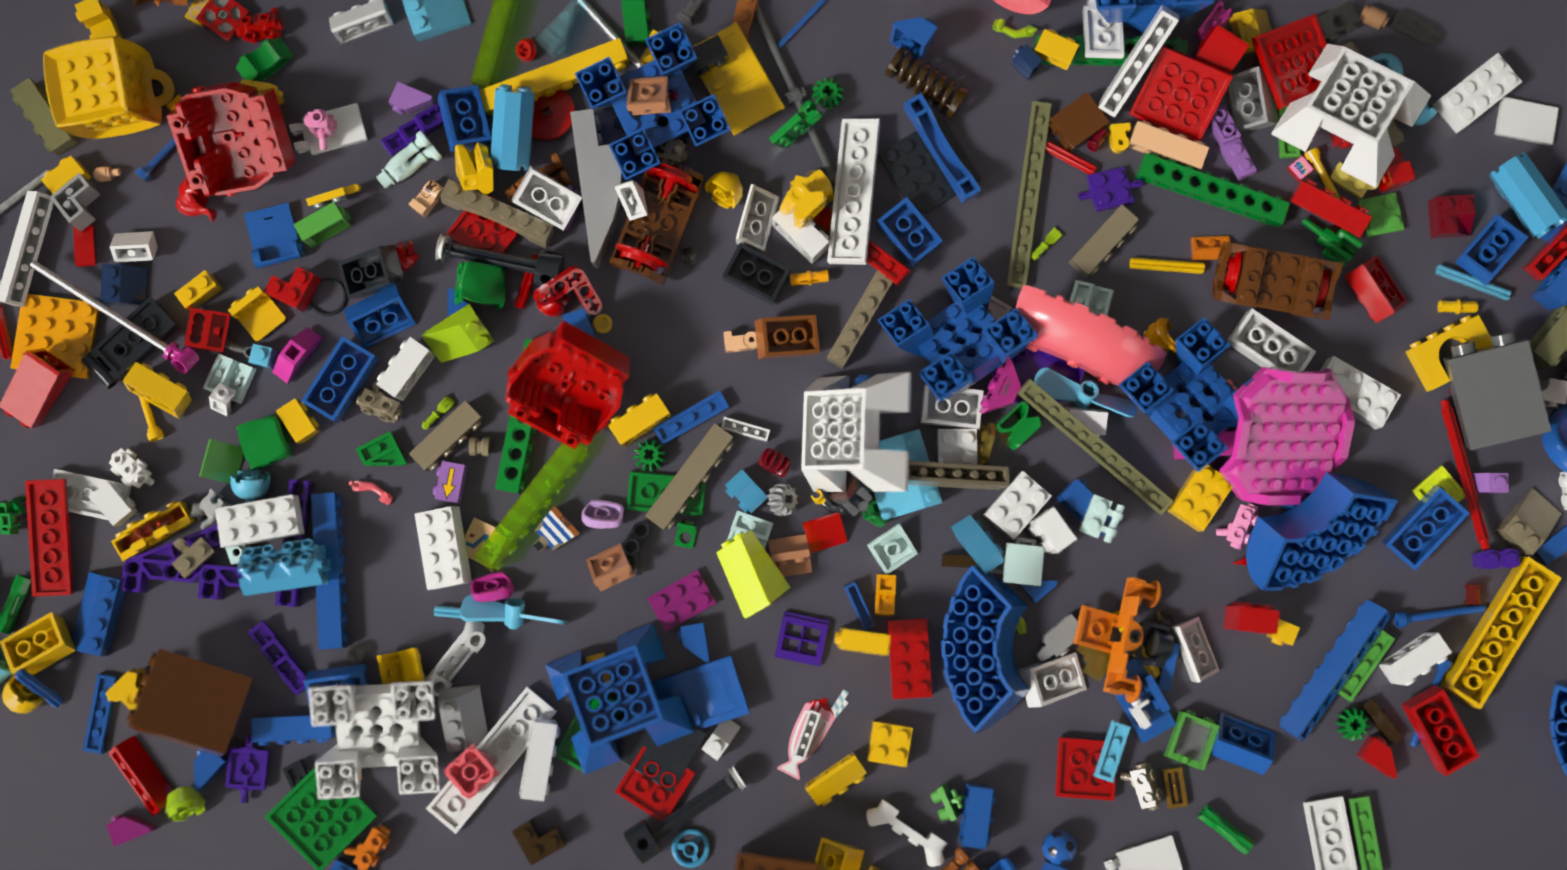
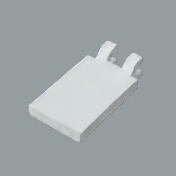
[1083,0,1124,59]
[289,103,368,155]
[1104,835,1183,870]

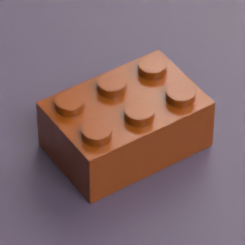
[754,315,820,359]

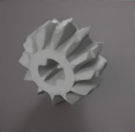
[767,483,799,516]

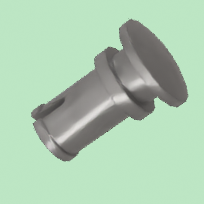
[676,0,703,26]

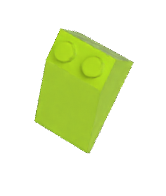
[421,303,494,363]

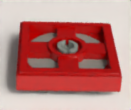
[196,0,251,42]

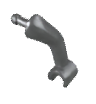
[225,338,252,358]

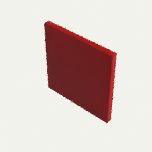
[802,512,847,553]

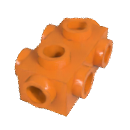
[344,825,391,870]

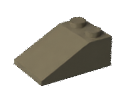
[1494,488,1562,556]

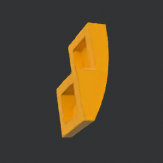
[875,574,896,616]

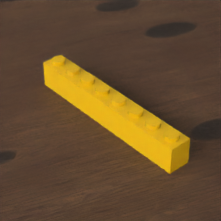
[479,38,630,116]

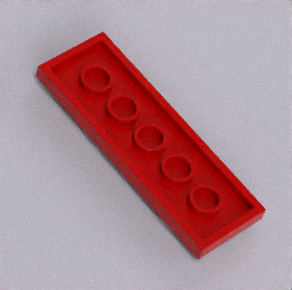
[25,479,74,597]

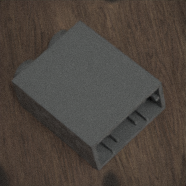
[1443,331,1551,450]

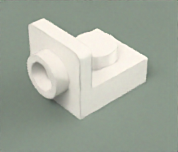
[209,383,236,417]
[1128,697,1151,729]

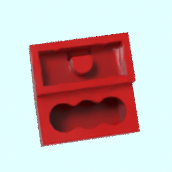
[184,307,231,353]

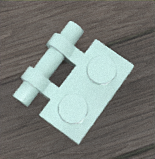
[1079,494,1125,543]

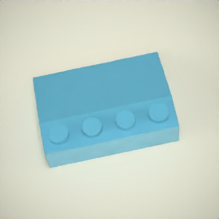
[402,0,471,42]
[873,429,942,521]

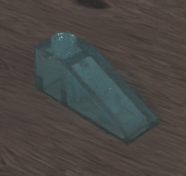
[536,0,579,59]

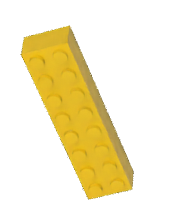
[1440,557,1561,709]

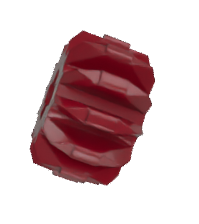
[758,448,792,477]

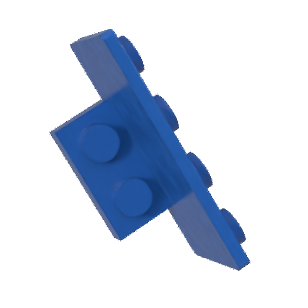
[1104,658,1176,743]

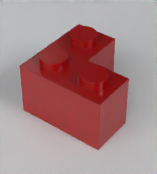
[1378,147,1415,193]
[263,266,322,313]

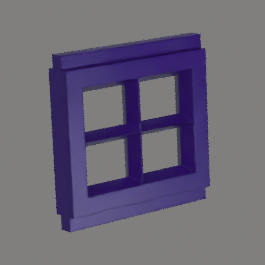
[775,611,829,667]

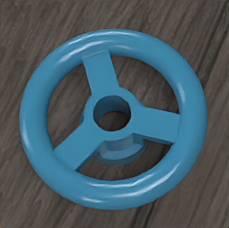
[671,828,710,868]

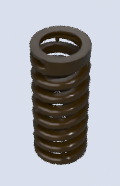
[884,45,970,119]

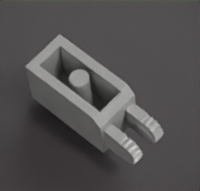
[1035,614,1078,662]

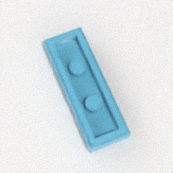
[1093,720,1131,783]

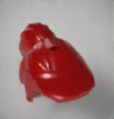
[175,176,217,222]

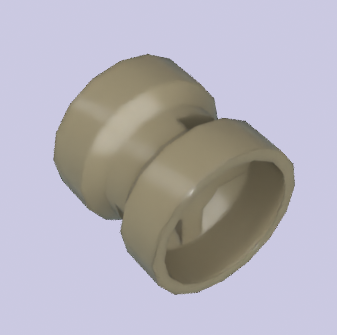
[469,437,491,456]

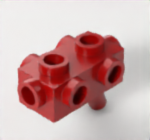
[235,7,284,43]

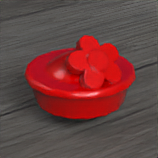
[516,38,537,62]

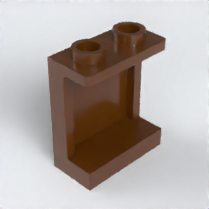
[1048,92,1109,152]

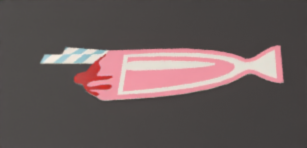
[777,690,849,780]

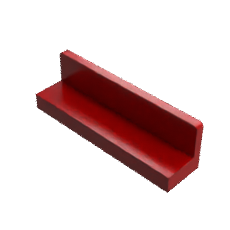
[108,736,173,816]

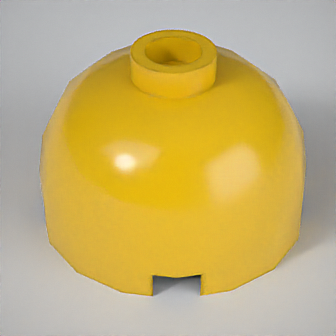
[705,171,743,209]
[2,676,43,714]

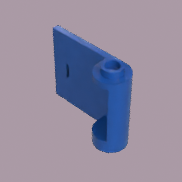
[244,203,305,269]

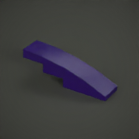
[381,103,444,157]
[247,619,307,695]

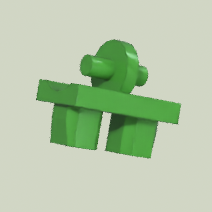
[930,782,965,821]

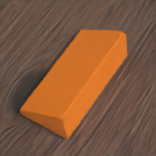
[1191,236,1230,260]

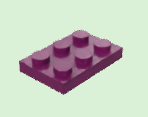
[647,570,716,632]

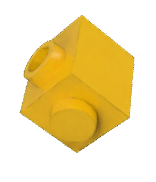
[1266,619,1300,646]

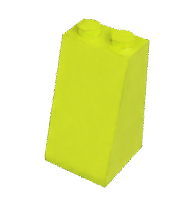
[716,530,790,619]

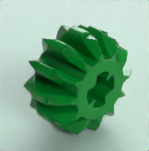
[812,77,844,110]
[633,439,666,472]
[1335,707,1370,741]

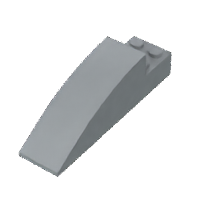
[570,109,624,269]

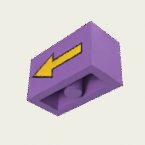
[433,461,468,504]

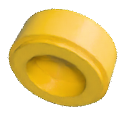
[593,314,613,334]

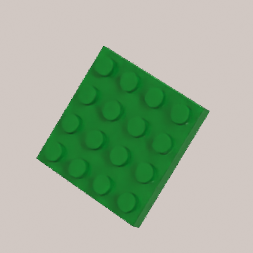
[265,766,378,870]

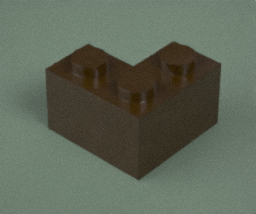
[512,819,568,866]

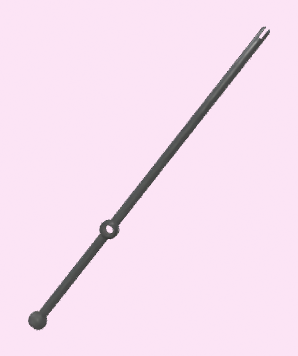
[755,4,837,185]

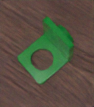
[674,520,697,549]

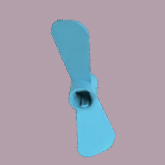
[1034,368,1137,418]
[460,594,569,629]

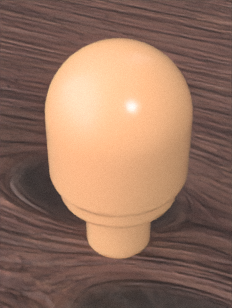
[93,166,121,182]

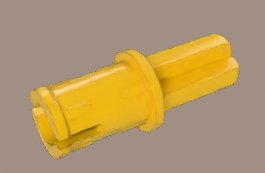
[1438,299,1479,314]

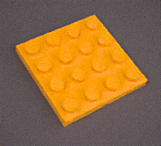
[11,294,100,379]

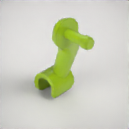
[993,19,1037,38]

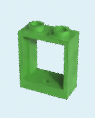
[293,202,352,248]

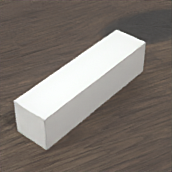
[721,417,770,442]
[793,709,821,760]

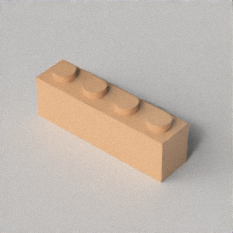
[1128,121,1209,171]

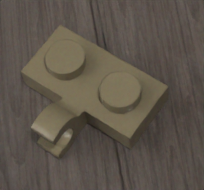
[172,537,216,578]

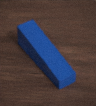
[843,580,875,631]
[1157,643,1180,692]

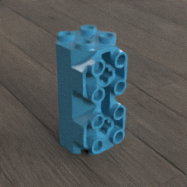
[491,84,535,171]
[1489,151,1567,239]
[238,539,331,596]

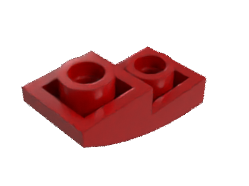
[73,225,97,267]

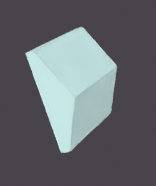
[867,523,918,575]

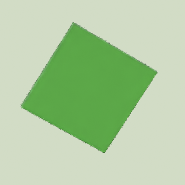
[199,439,244,484]

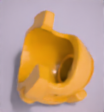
[1143,317,1177,353]

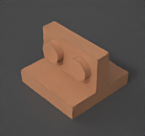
[626,76,671,115]
[768,534,812,577]
[586,543,635,591]

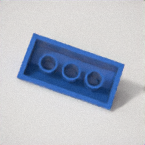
[72,572,125,656]

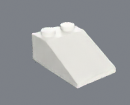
[512,166,582,231]
[1018,652,1087,707]

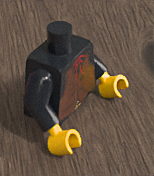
[811,473,872,517]

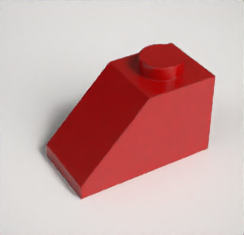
[1356,736,1397,779]

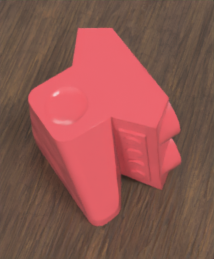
[444,744,499,800]

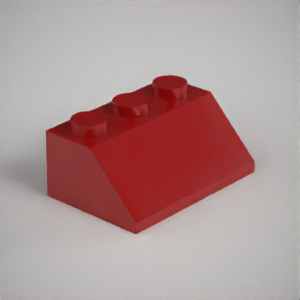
[1344,255,1408,323]

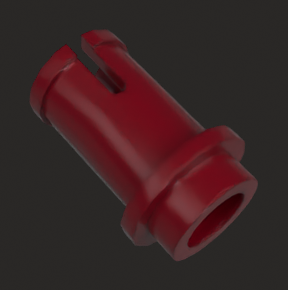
[1086,128,1109,153]

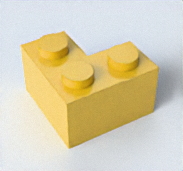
[75,0,122,39]

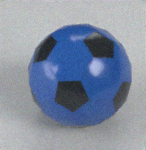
[1042,830,1077,865]

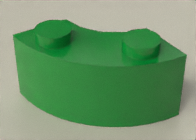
[235,38,293,82]

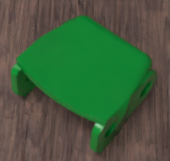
[454,261,506,311]
[236,414,293,471]

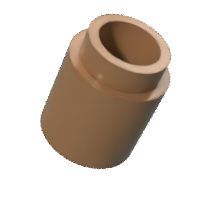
[1359,5,1389,30]

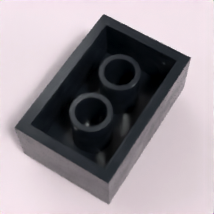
[722,242,791,305]
[338,245,405,299]

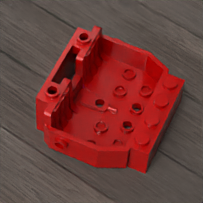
[167,82,297,197]
[505,320,630,449]

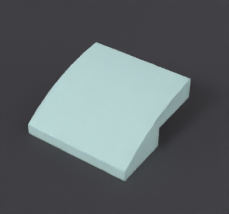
[1070,280,1114,316]
[203,353,257,404]
[727,511,773,549]
[1003,543,1044,586]

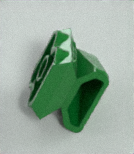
[996,401,1043,451]

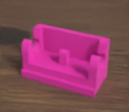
[1194,1,1232,41]

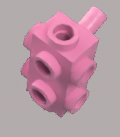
[304,109,337,150]
[1216,503,1259,550]

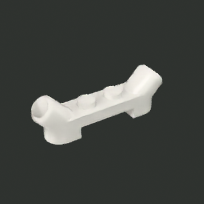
[424,621,485,696]
[866,799,947,867]

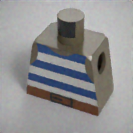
[532,506,581,553]

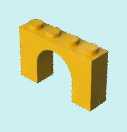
[1405,315,1492,392]
[834,628,890,656]

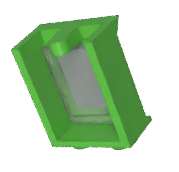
[1163,710,1220,770]

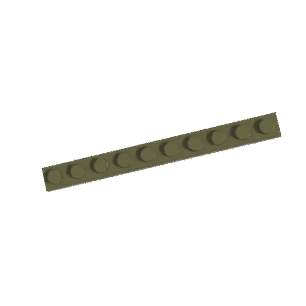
[1006,101,1051,289]
[1017,378,1174,515]

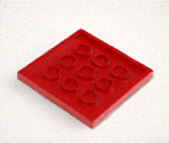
[1251,14,1327,110]
[1129,45,1233,142]

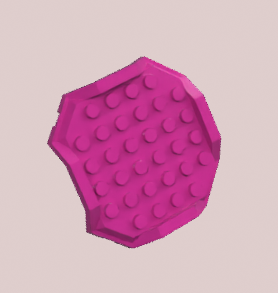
[1219,367,1355,505]

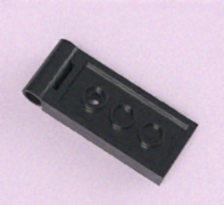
[81,296,180,389]

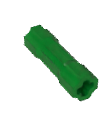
[0,574,32,634]
[1197,804,1255,855]

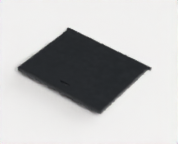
[614,713,707,793]

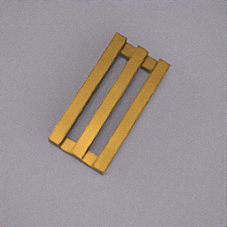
[1161,767,1188,809]

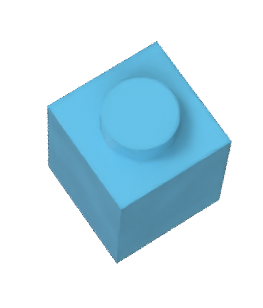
[248,344,278,369]

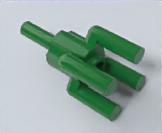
[1301,217,1364,270]

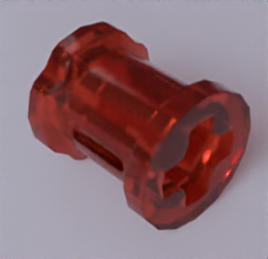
[1464,585,1482,605]

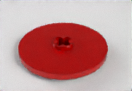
[532,89,575,140]

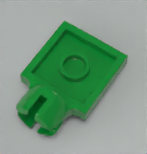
[769,100,824,148]

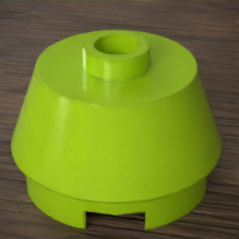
[165,786,206,821]

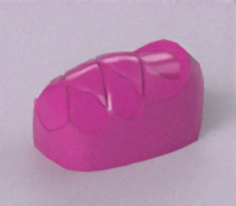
[470,572,514,602]

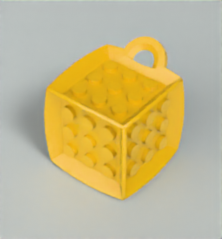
[43,37,175,139]

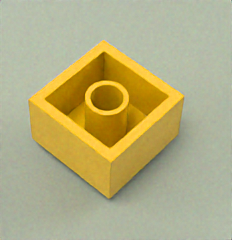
[867,720,913,767]

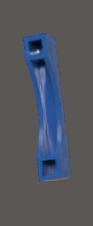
[903,93,981,204]

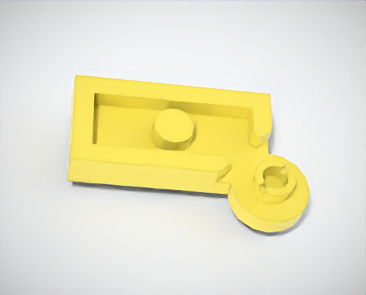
[1329,162,1379,199]

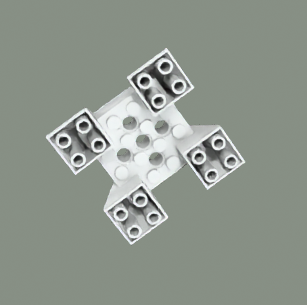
[1271,44,1431,188]
[802,372,911,492]
[309,681,440,799]

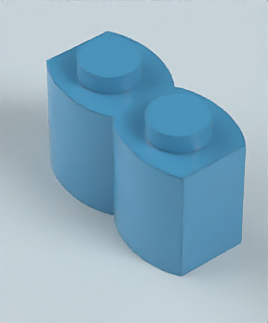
[725,470,768,513]

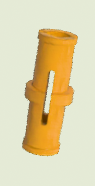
[790,270,829,286]

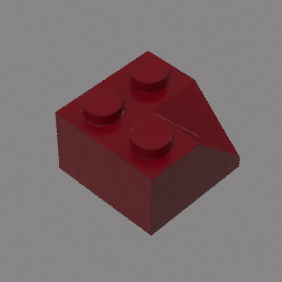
[1428,195,1475,238]

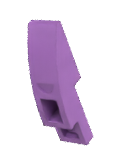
[1210,104,1257,181]

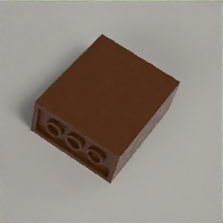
[125,648,253,757]
[735,850,818,870]

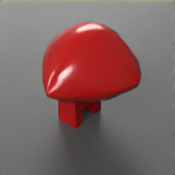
[396,240,419,272]
[536,288,570,317]

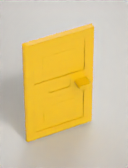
[692,22,785,136]

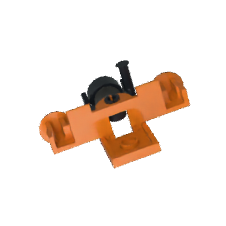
[1073,577,1174,703]

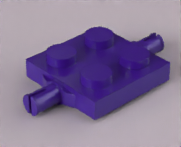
[1078,167,1142,213]
[225,735,270,803]

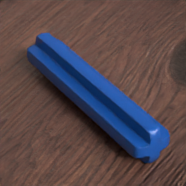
[15,669,63,708]

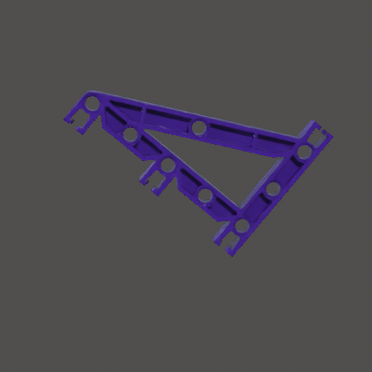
[120,480,314,607]

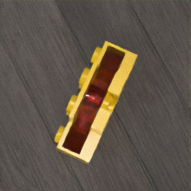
[111,500,196,561]

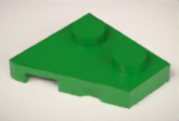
[356,431,408,466]

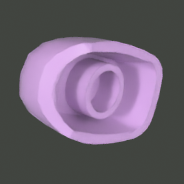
[582,500,624,529]

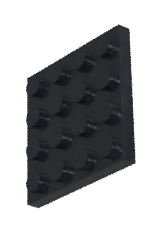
[878,116,982,215]

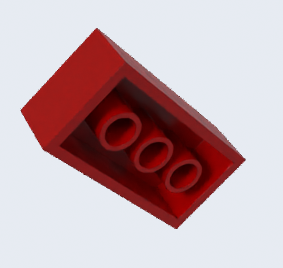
[1289,178,1372,237]
[887,618,932,699]
[1401,685,1480,776]

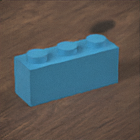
[951,515,1004,574]

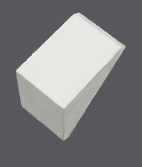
[615,180,648,221]

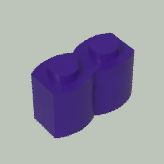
[1472,549,1520,569]

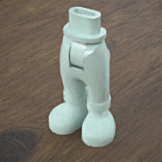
[376,130,443,188]

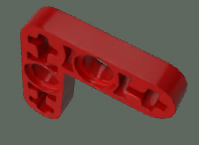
[533,266,602,315]

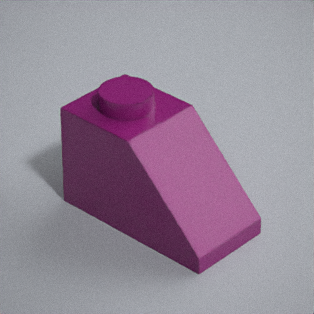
[106,814,157,847]

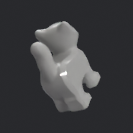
[189,488,231,530]

